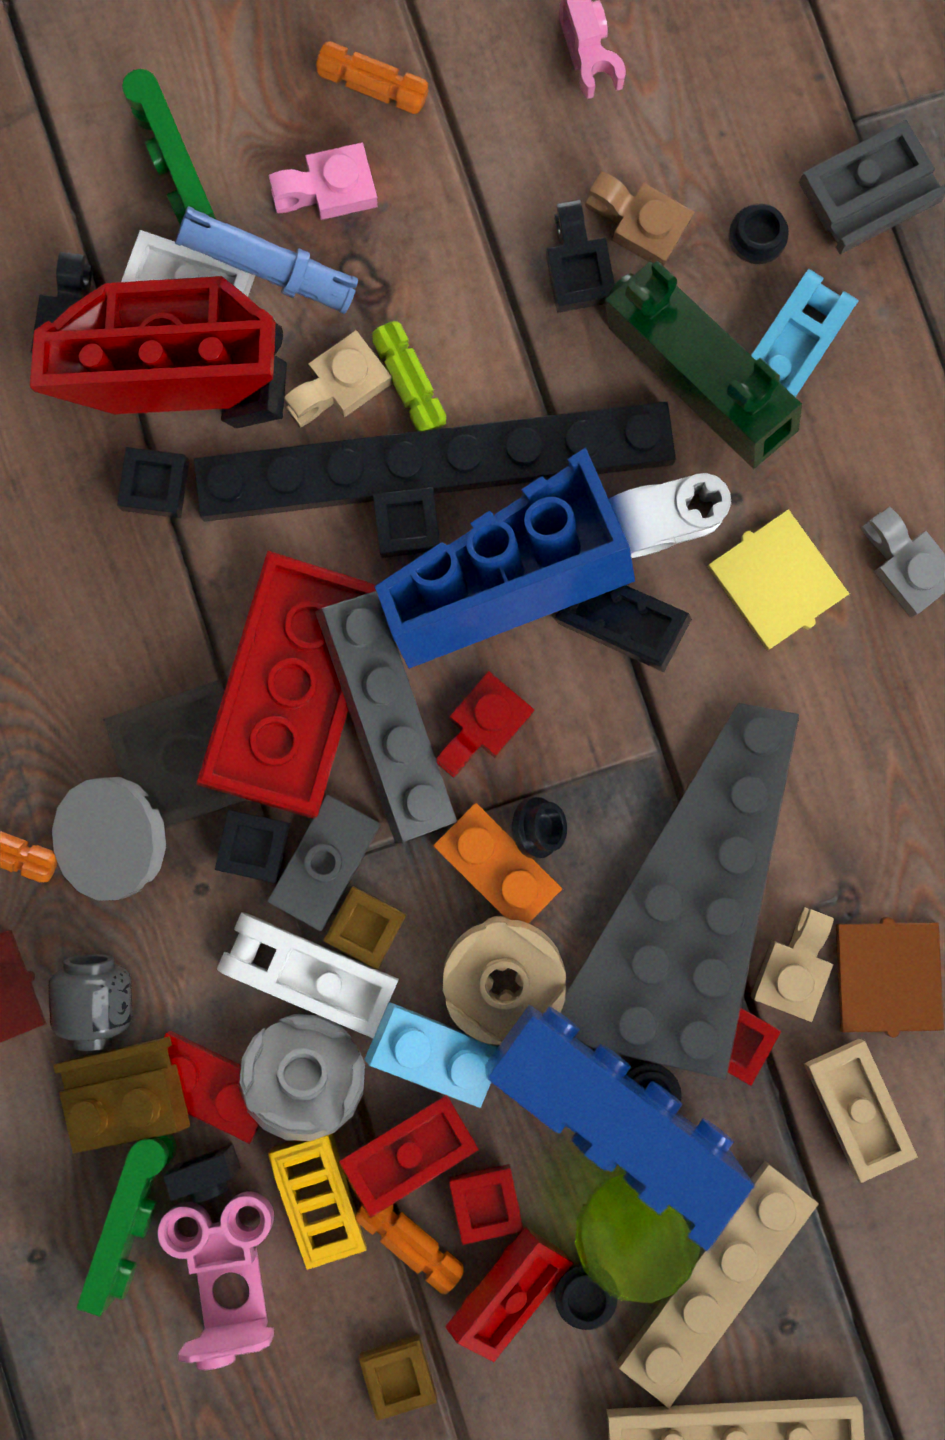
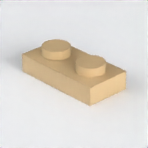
[803,1039,918,1183]

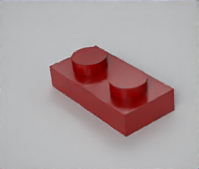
[164,1030,260,1144]
[338,1095,479,1218]
[445,1227,573,1362]

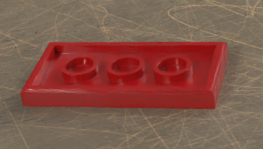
[196,551,376,819]

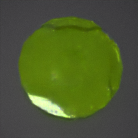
[575,1173,700,1303]

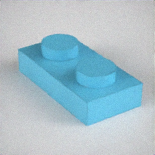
[364,1002,499,1108]

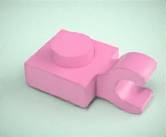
[559,0,626,99]
[269,142,377,220]

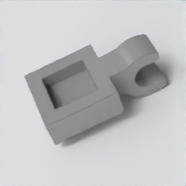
[861,506,945,617]

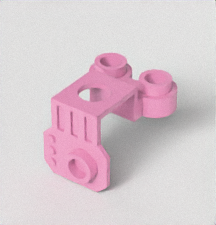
[158,1191,274,1370]

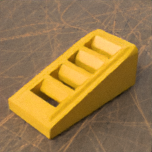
[268,1133,367,1270]

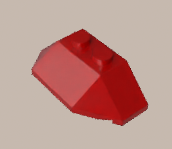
[30,276,276,414]

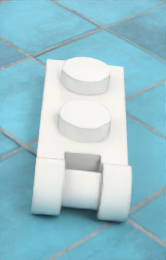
[217,912,399,1038]

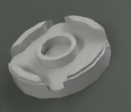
[52,777,166,901]
[240,1014,365,1141]

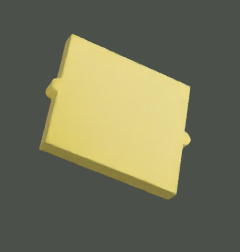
[707,509,849,651]

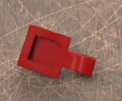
[436,671,535,778]

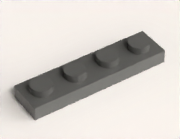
[315,591,457,843]

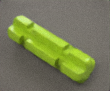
[372,321,446,431]

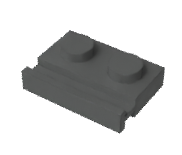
[799,119,945,255]

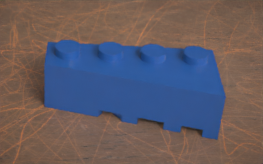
[375,447,635,669]
[485,1004,755,1252]

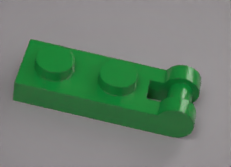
[122,69,216,225]
[76,1134,177,1317]

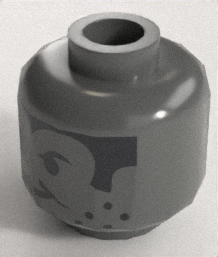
[48,954,133,1051]

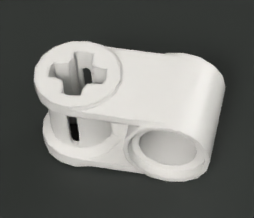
[609,473,731,558]

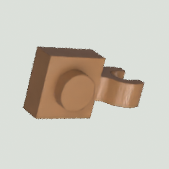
[585,171,694,266]

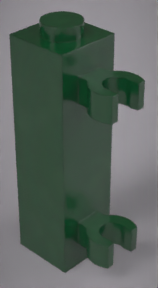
[605,261,802,469]

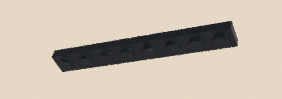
[194,401,676,522]

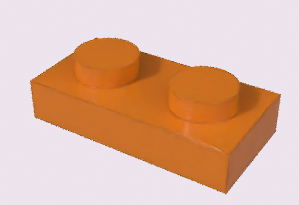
[433,803,563,923]

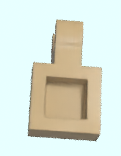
[284,330,392,428]
[750,907,834,1022]

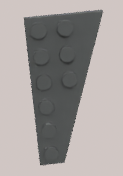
[560,703,799,1080]

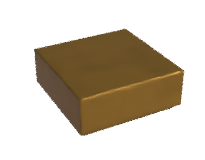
[323,886,407,970]
[359,1334,437,1421]

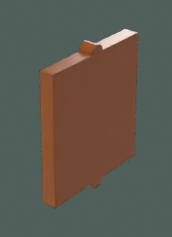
[836,917,944,1038]

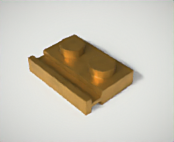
[53,1037,190,1154]

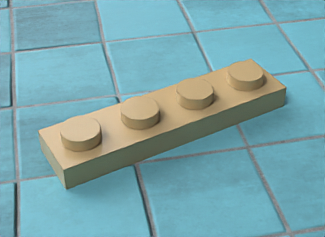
[617,1160,819,1408]
[606,1397,865,1440]

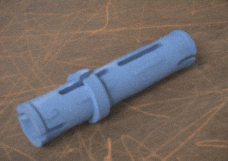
[175,206,358,314]

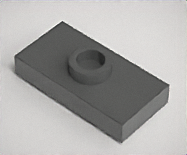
[267,794,381,931]

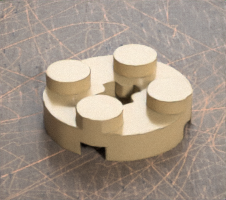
[443,916,566,1045]

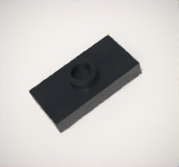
[555,585,692,672]

